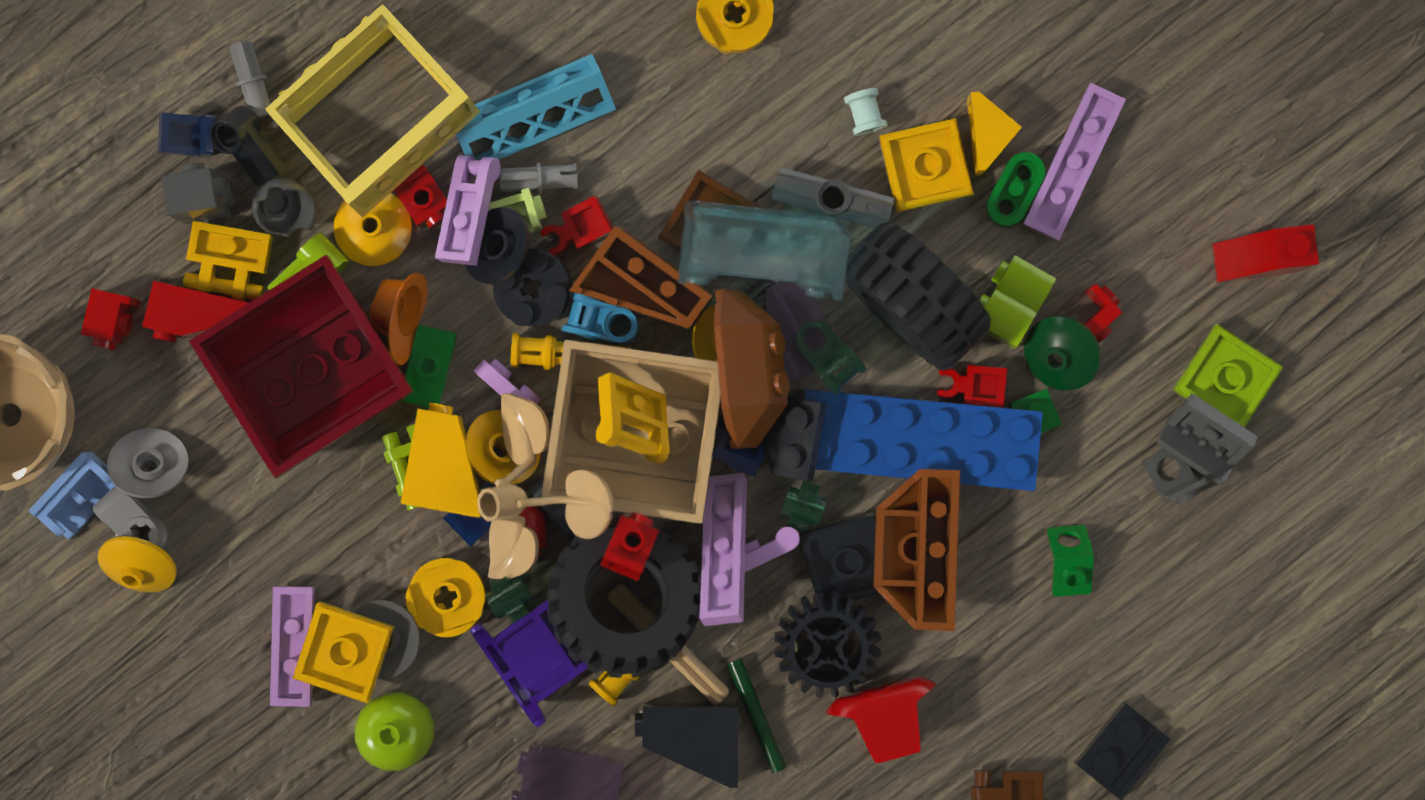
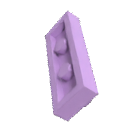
[270,586,315,707]

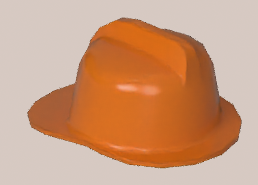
[370,272,428,365]

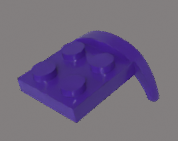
[471,601,588,727]

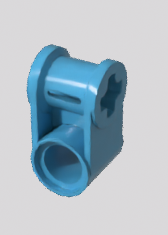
[561,293,640,345]

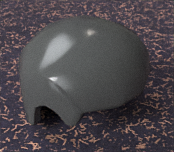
[251,177,317,237]

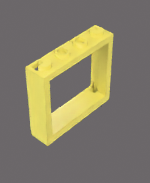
[265,4,480,218]

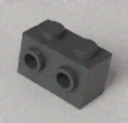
[161,163,236,225]

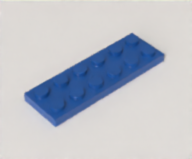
[804,389,1043,491]

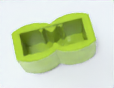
[979,255,1056,349]

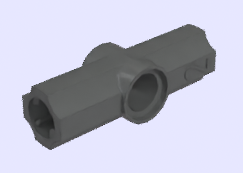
[771,167,894,229]

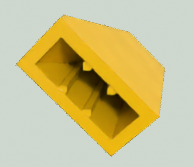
[400,403,482,518]

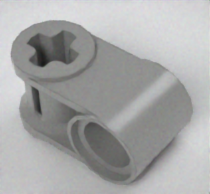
[92,486,169,548]

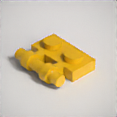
[183,221,274,302]

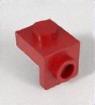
[1083,283,1123,343]

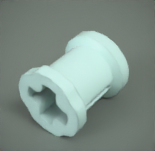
[844,88,888,136]

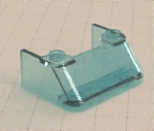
[678,201,850,301]

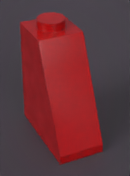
[1212,224,1319,283]

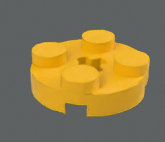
[696,0,774,54]
[406,558,487,637]

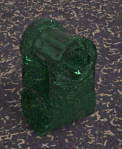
[795,321,867,396]

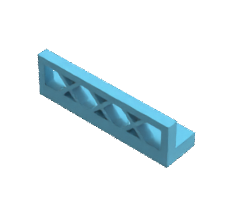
[456,54,616,160]

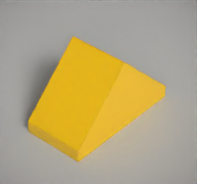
[967,91,1022,176]

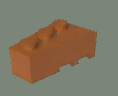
[569,226,715,329]

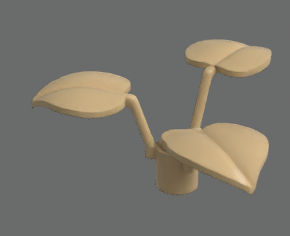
[477,393,614,579]

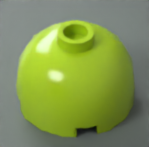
[355,692,434,771]

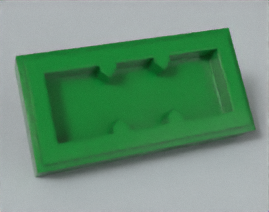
[400,324,458,408]

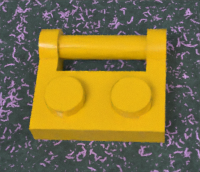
[596,372,670,465]

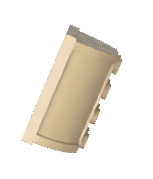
[542,340,721,524]

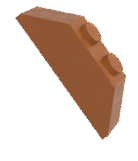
[714,289,790,449]
[873,469,960,631]

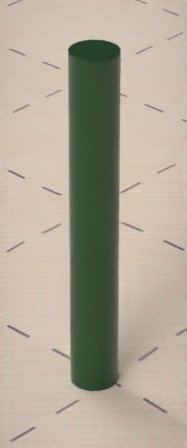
[727,657,787,774]

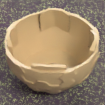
[0,334,75,491]

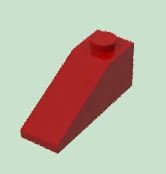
[142,281,248,343]

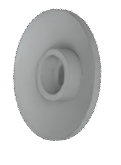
[107,428,189,498]

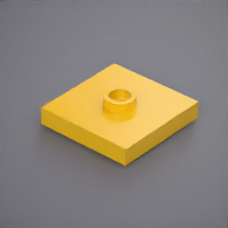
[879,118,974,213]
[293,601,395,703]

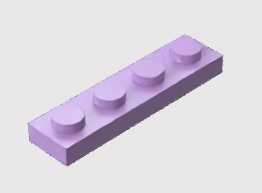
[1022,83,1126,242]
[700,473,747,626]

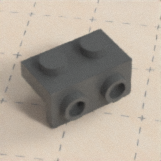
[1157,393,1258,485]

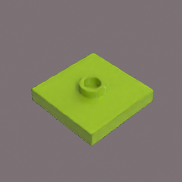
[1172,324,1283,427]

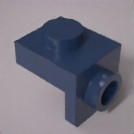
[157,112,217,158]
[712,418,766,477]

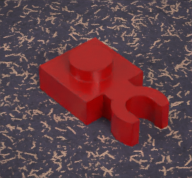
[540,195,614,255]
[937,365,1008,408]

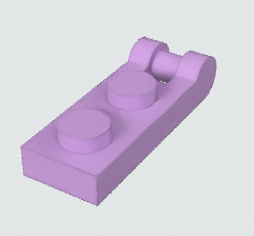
[435,155,501,266]
[697,526,800,583]

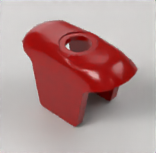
[825,676,936,763]

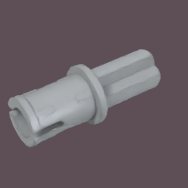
[230,41,270,119]
[499,162,578,194]

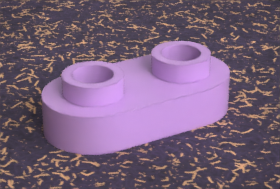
[473,359,542,405]

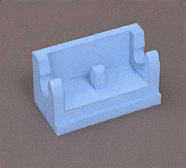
[28,452,115,540]

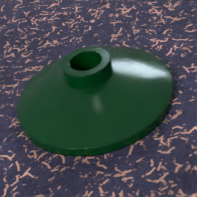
[1024,315,1101,391]

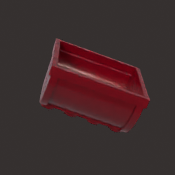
[189,255,414,478]

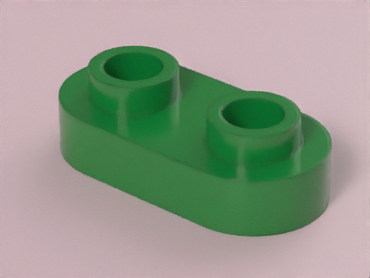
[985,152,1045,227]

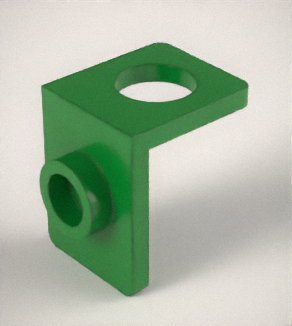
[1047,525,1094,597]

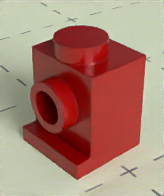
[393,164,447,229]
[80,288,140,350]
[600,512,659,581]

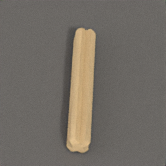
[607,583,729,705]

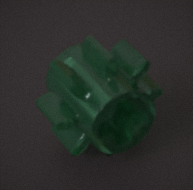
[780,481,827,532]
[484,576,534,623]

